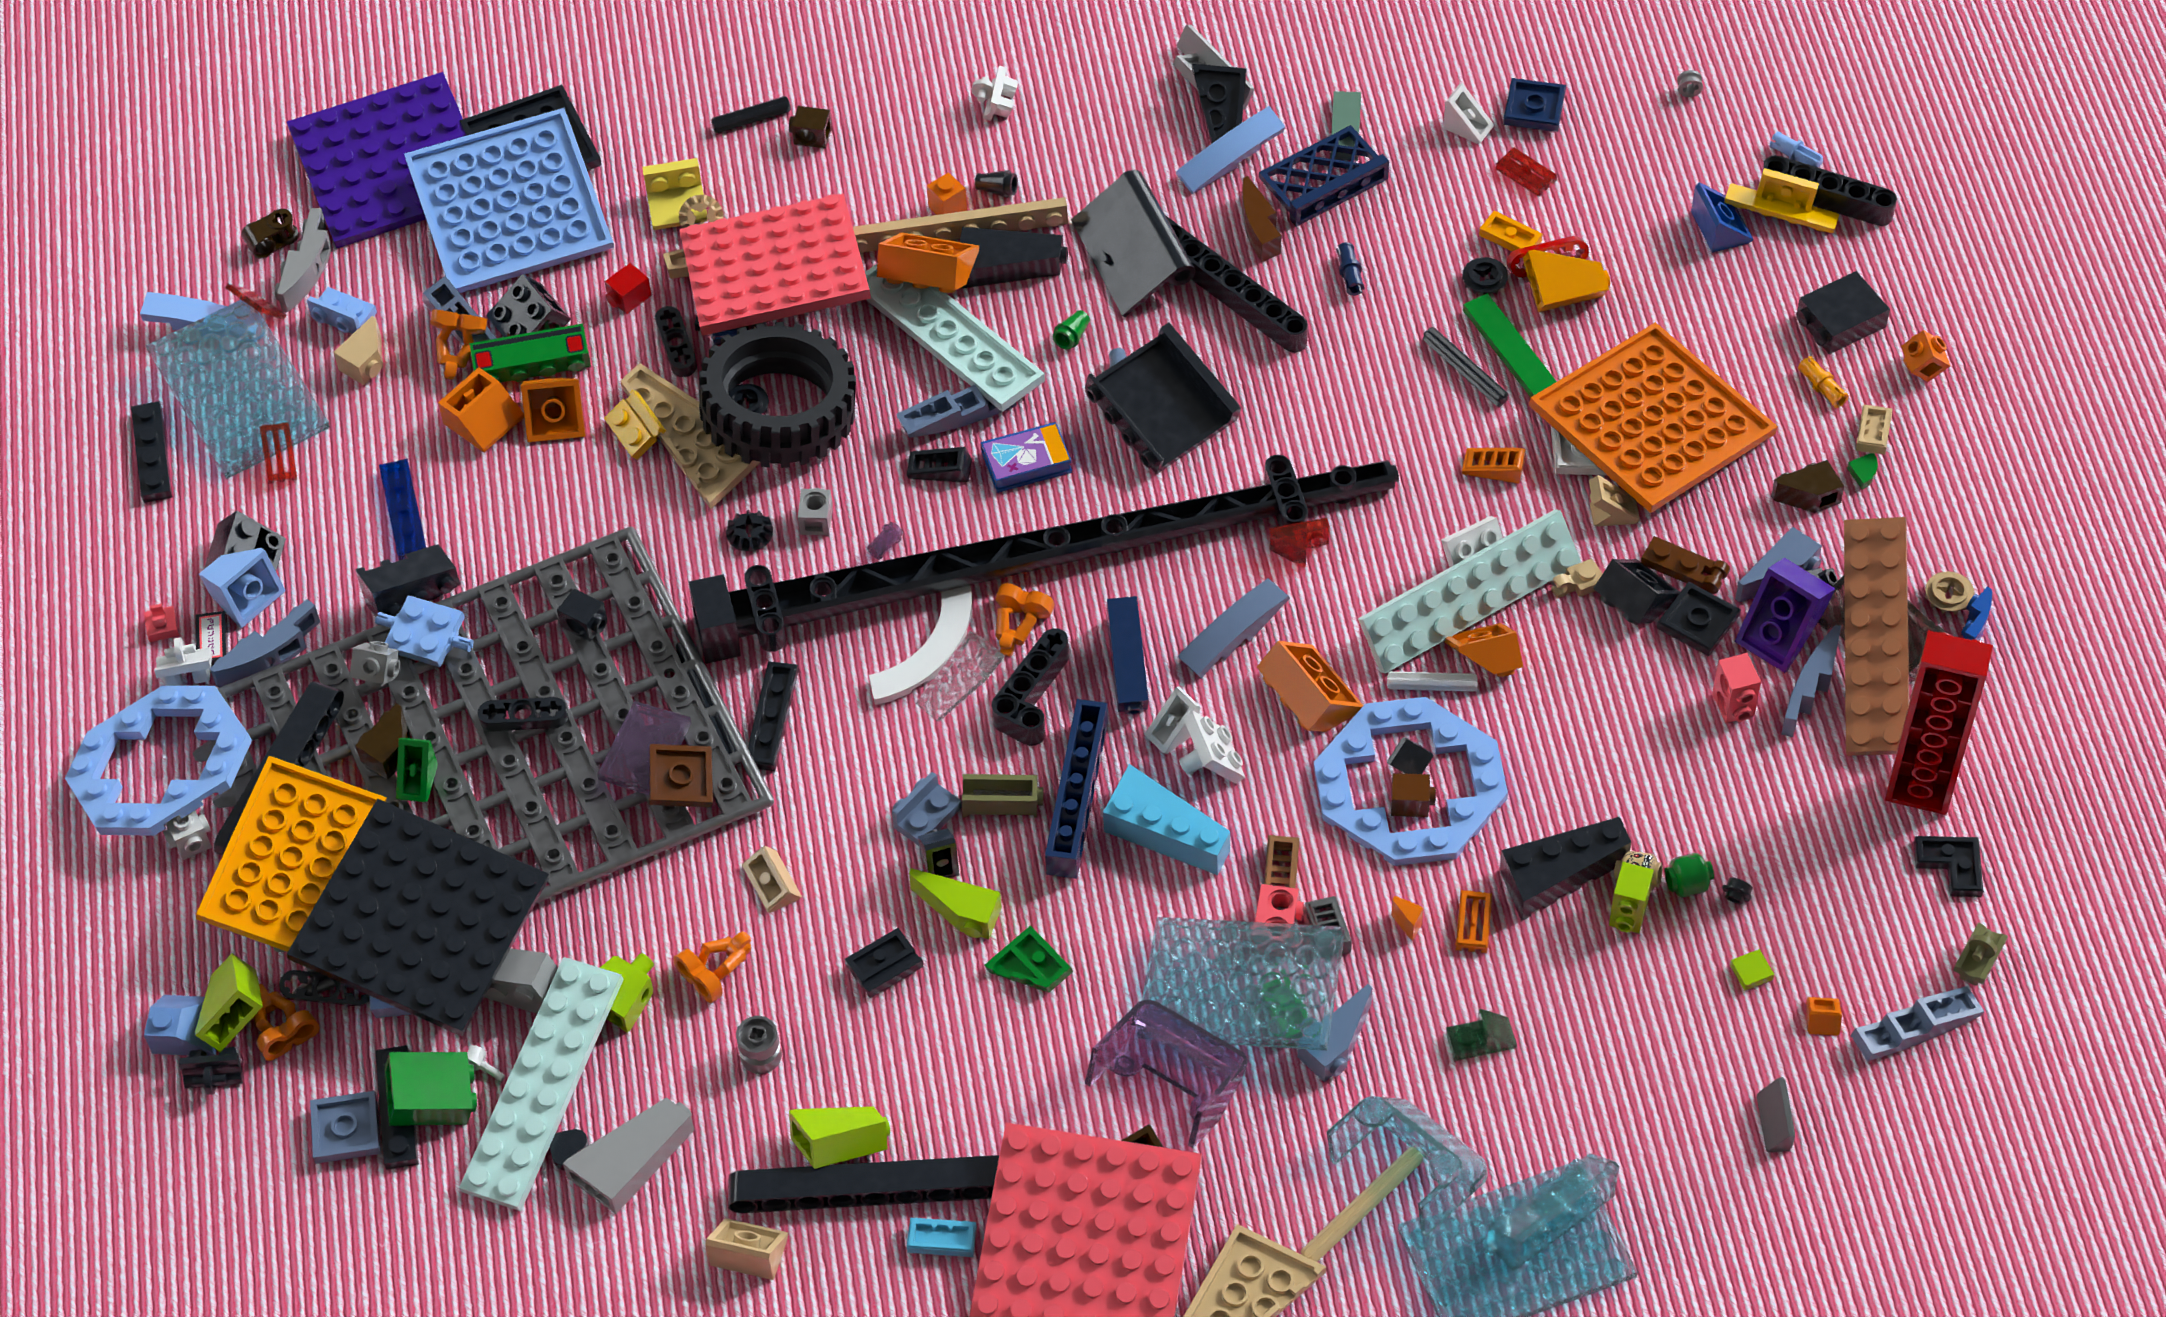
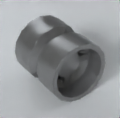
[736,1016,782,1074]

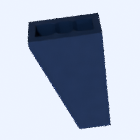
[1106,596,1149,715]

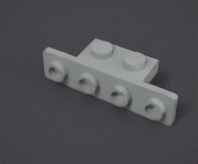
[1173,25,1254,110]

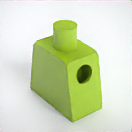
[600,953,654,1033]

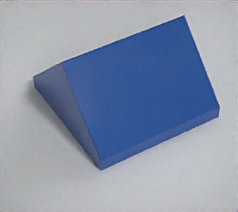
[1691,182,1753,253]

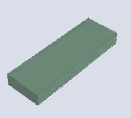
[1330,91,1361,161]

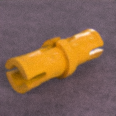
[1798,356,1849,408]

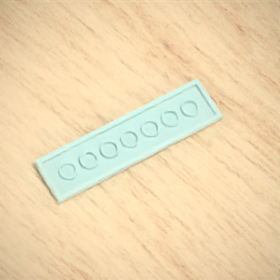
[865,264,1045,412]
[1358,509,1581,674]
[459,957,624,1211]

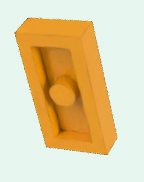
[1479,210,1543,251]

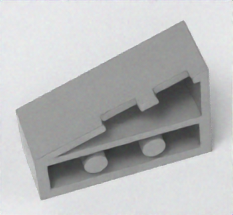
[484,948,558,1014]

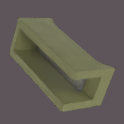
[962,774,1043,819]

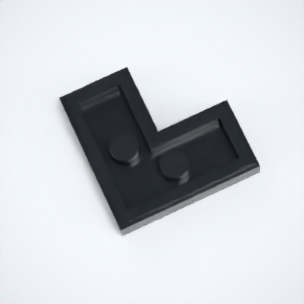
[1913,836,1984,897]

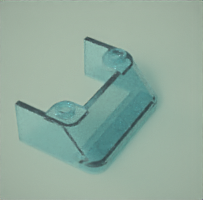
[1327,1096,1488,1236]

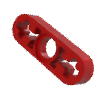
[1507,236,1589,278]

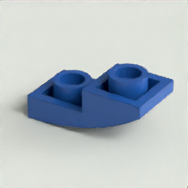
[1960,586,1992,641]

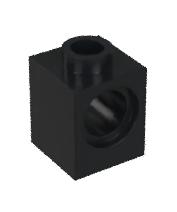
[557,588,608,642]

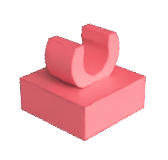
[144,603,179,642]

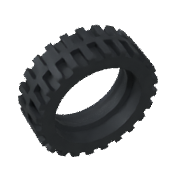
[699,322,856,468]

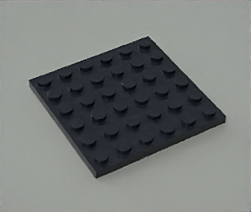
[287,798,549,1036]

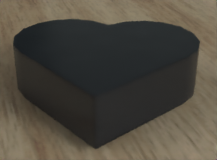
[550,1129,589,1170]

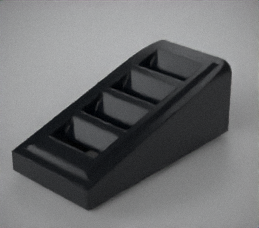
[907,447,972,482]

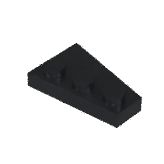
[1192,64,1247,144]

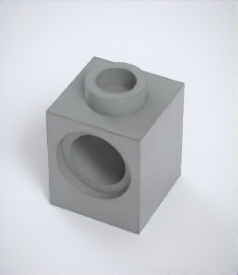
[798,488,833,536]

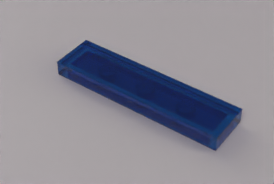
[379,459,427,561]

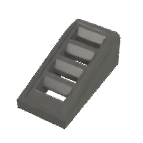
[1304,896,1352,959]

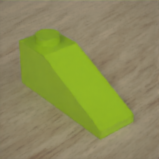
[909,868,1002,939]

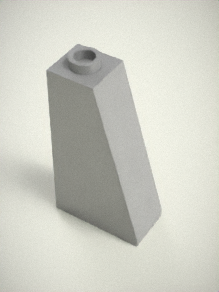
[563,1097,694,1214]

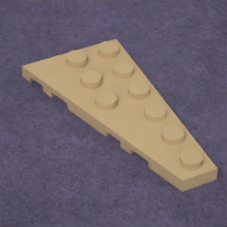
[620,363,760,509]
[1183,1224,1326,1317]

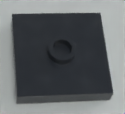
[1657,582,1741,656]

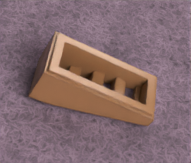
[1264,835,1300,888]

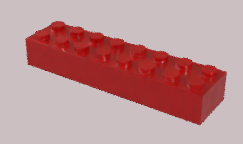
[1884,630,1993,815]

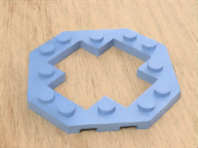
[65,686,252,836]
[1314,697,1508,866]

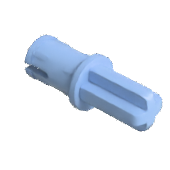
[1769,131,1823,168]

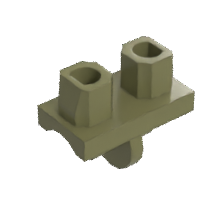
[1953,923,2008,985]

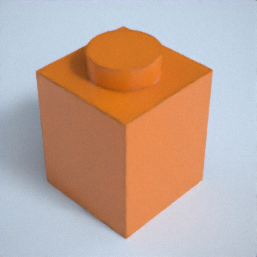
[926,172,967,215]

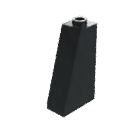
[959,227,1068,289]

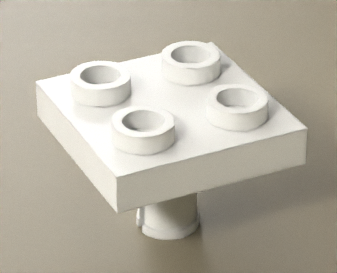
[1441,516,1503,568]
[1179,710,1246,784]

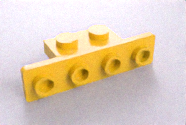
[1724,168,1839,233]

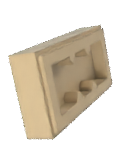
[1856,405,1893,455]

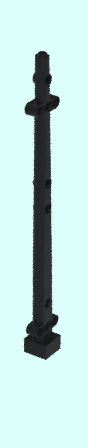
[689,455,1399,664]

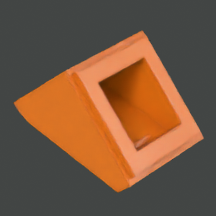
[1391,896,1423,940]
[1806,997,1842,1036]

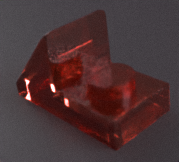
[1269,517,1330,568]

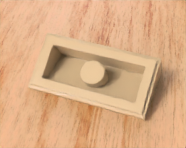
[741,845,802,913]

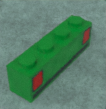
[469,323,591,383]

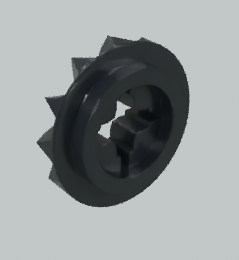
[1462,257,1508,295]
[729,383,769,414]
[725,510,773,551]

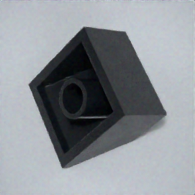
[1593,559,1680,625]

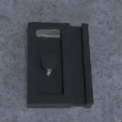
[844,928,924,998]

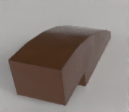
[1242,176,1282,262]

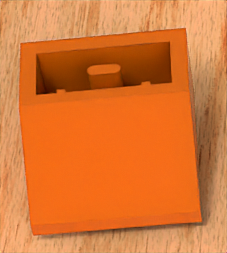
[438,367,524,452]

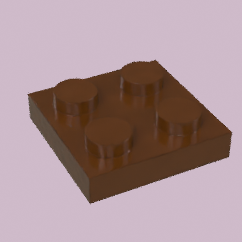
[648,744,713,808]

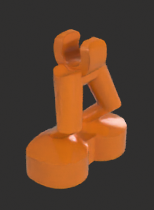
[430,309,487,380]
[995,583,1055,656]
[673,931,752,1004]
[253,984,320,1061]

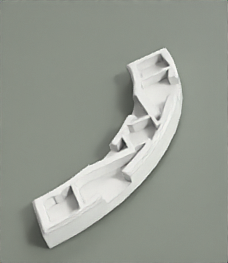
[869,585,972,705]

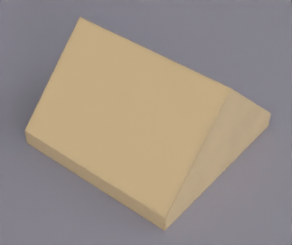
[705,1218,789,1280]

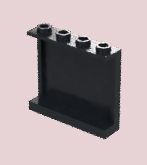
[1084,322,1241,474]

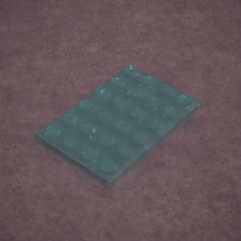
[146,296,330,479]
[1136,917,1345,1051]
[1398,1159,1638,1317]

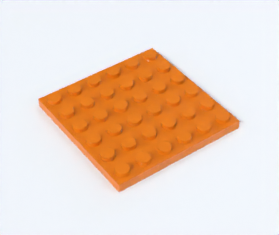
[1529,322,1778,513]

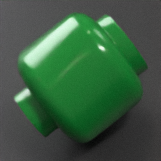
[1664,853,1714,898]

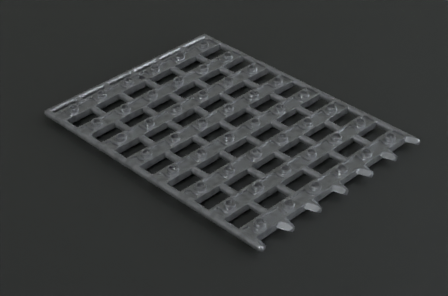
[193,527,774,996]

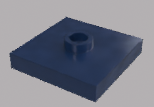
[1503,78,1566,132]

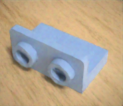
[307,287,377,334]

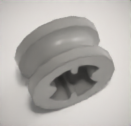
[1677,70,1703,97]

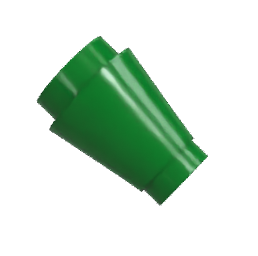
[1053,310,1090,350]

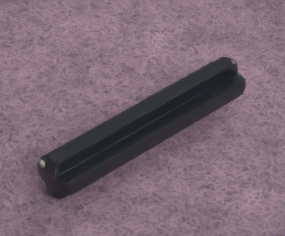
[711,96,791,133]

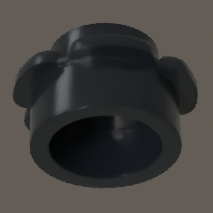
[1722,877,1753,905]

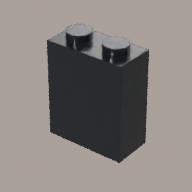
[1796,271,1890,354]

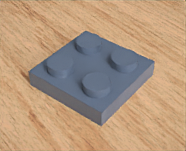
[310,1091,381,1164]

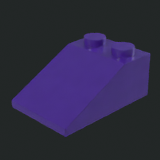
[1734,557,1835,673]

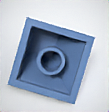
[144,995,217,1056]

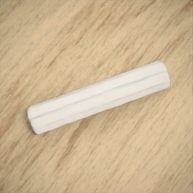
[1387,671,1478,691]

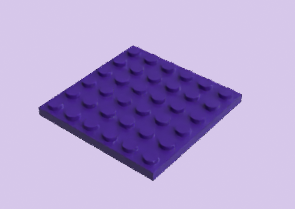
[287,72,467,249]

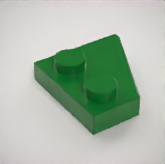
[985,925,1073,993]

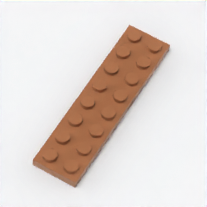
[1844,517,1909,756]

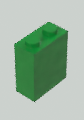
[385,1052,477,1126]

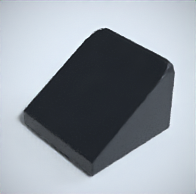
[1387,737,1433,774]

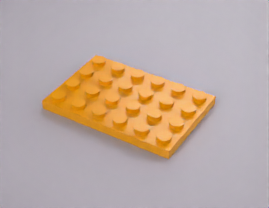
[196,756,387,952]

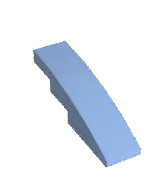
[1176,106,1285,194]
[140,292,264,343]

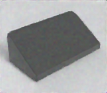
[1757,1077,1795,1152]

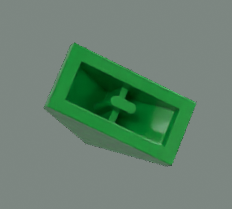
[396,738,438,802]

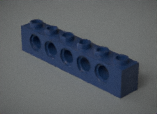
[1045,699,1108,879]

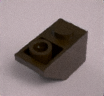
[1771,460,1844,513]
[355,703,407,780]

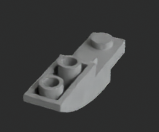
[275,208,332,312]

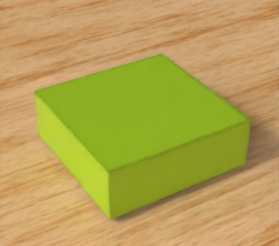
[1730,949,1775,991]

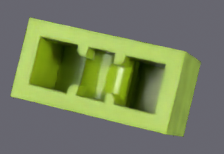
[1609,862,1654,934]

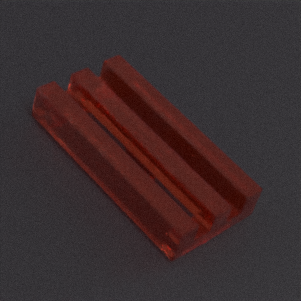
[1496,147,1557,197]
[259,422,297,484]

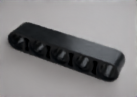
[1762,155,1897,226]

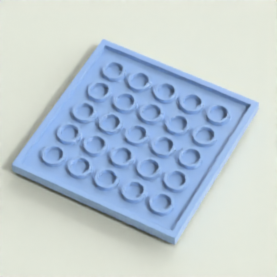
[404,108,614,293]

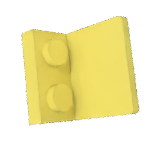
[642,158,708,230]

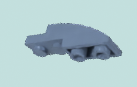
[210,599,321,688]

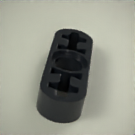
[655,306,697,377]
[478,697,568,731]
[279,970,370,1006]

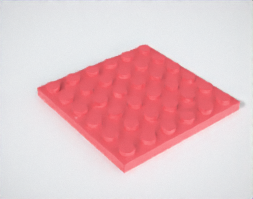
[679,193,871,336]
[969,1122,1202,1317]

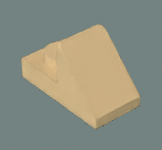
[1589,475,1640,526]

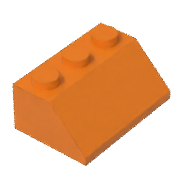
[877,232,979,293]
[1257,641,1363,732]

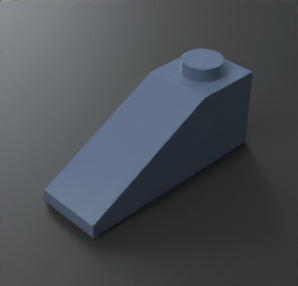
[422,276,497,345]
[1735,527,1822,602]
[1297,984,1373,1082]

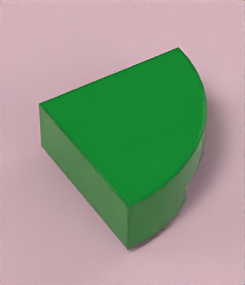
[1847,453,1878,489]

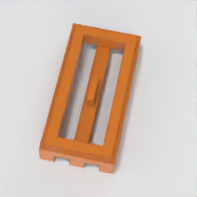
[1455,890,1492,953]

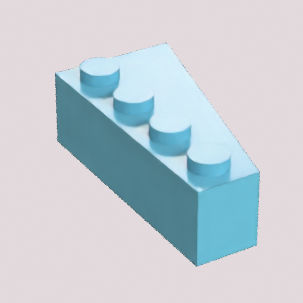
[1103,764,1230,875]

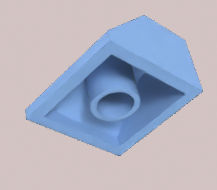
[199,548,286,628]

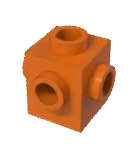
[1901,330,1951,382]

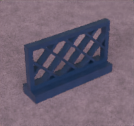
[1259,125,1389,227]

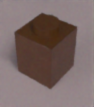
[1391,773,1436,817]

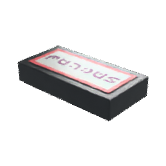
[195,611,228,667]

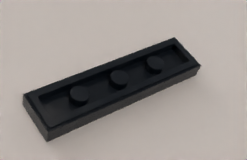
[748,661,799,771]

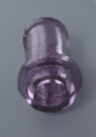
[867,522,903,560]

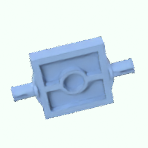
[375,595,474,667]

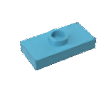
[907,1218,977,1257]

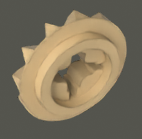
[679,195,724,228]
[1925,571,1974,615]

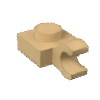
[1551,558,1603,598]

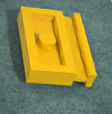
[604,389,666,460]

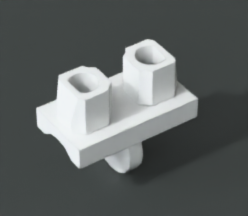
[971,66,1018,121]
[154,637,212,686]

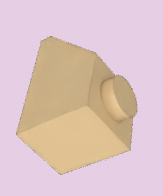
[333,316,383,385]

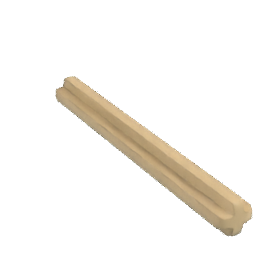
[1301,1147,1423,1262]

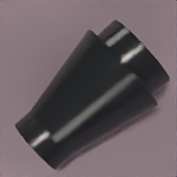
[975,170,1018,198]

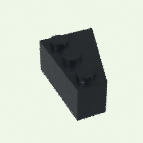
[355,544,461,617]

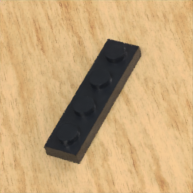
[131,401,173,503]
[375,1045,419,1170]

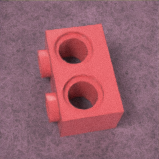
[1712,653,1761,723]
[1252,884,1304,959]

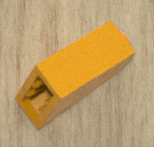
[1523,250,1611,312]

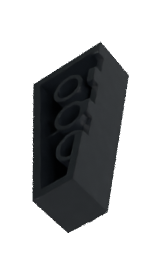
[1499,816,1631,921]

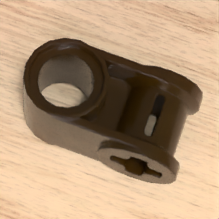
[241,209,299,259]

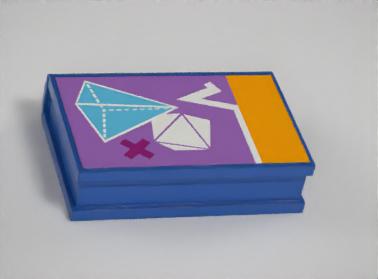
[980,422,1072,493]

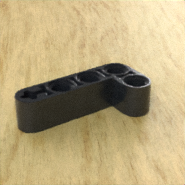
[992,628,1069,746]

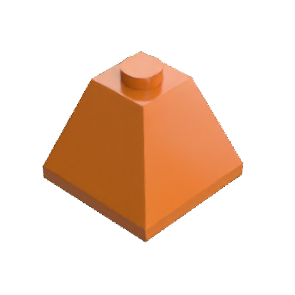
[521,378,586,442]
[1444,623,1523,677]

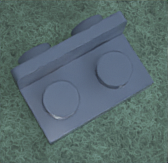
[892,772,962,846]

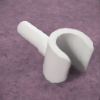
[467,1045,505,1082]

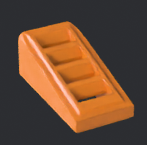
[1462,447,1526,484]

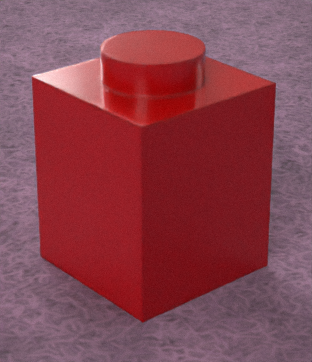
[604,263,652,314]

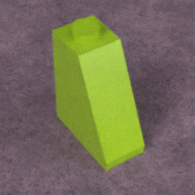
[195,953,263,1052]
[789,1106,890,1169]

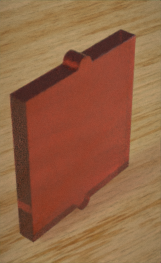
[225,283,287,320]

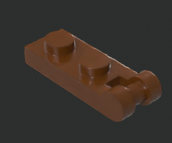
[1641,536,1731,594]

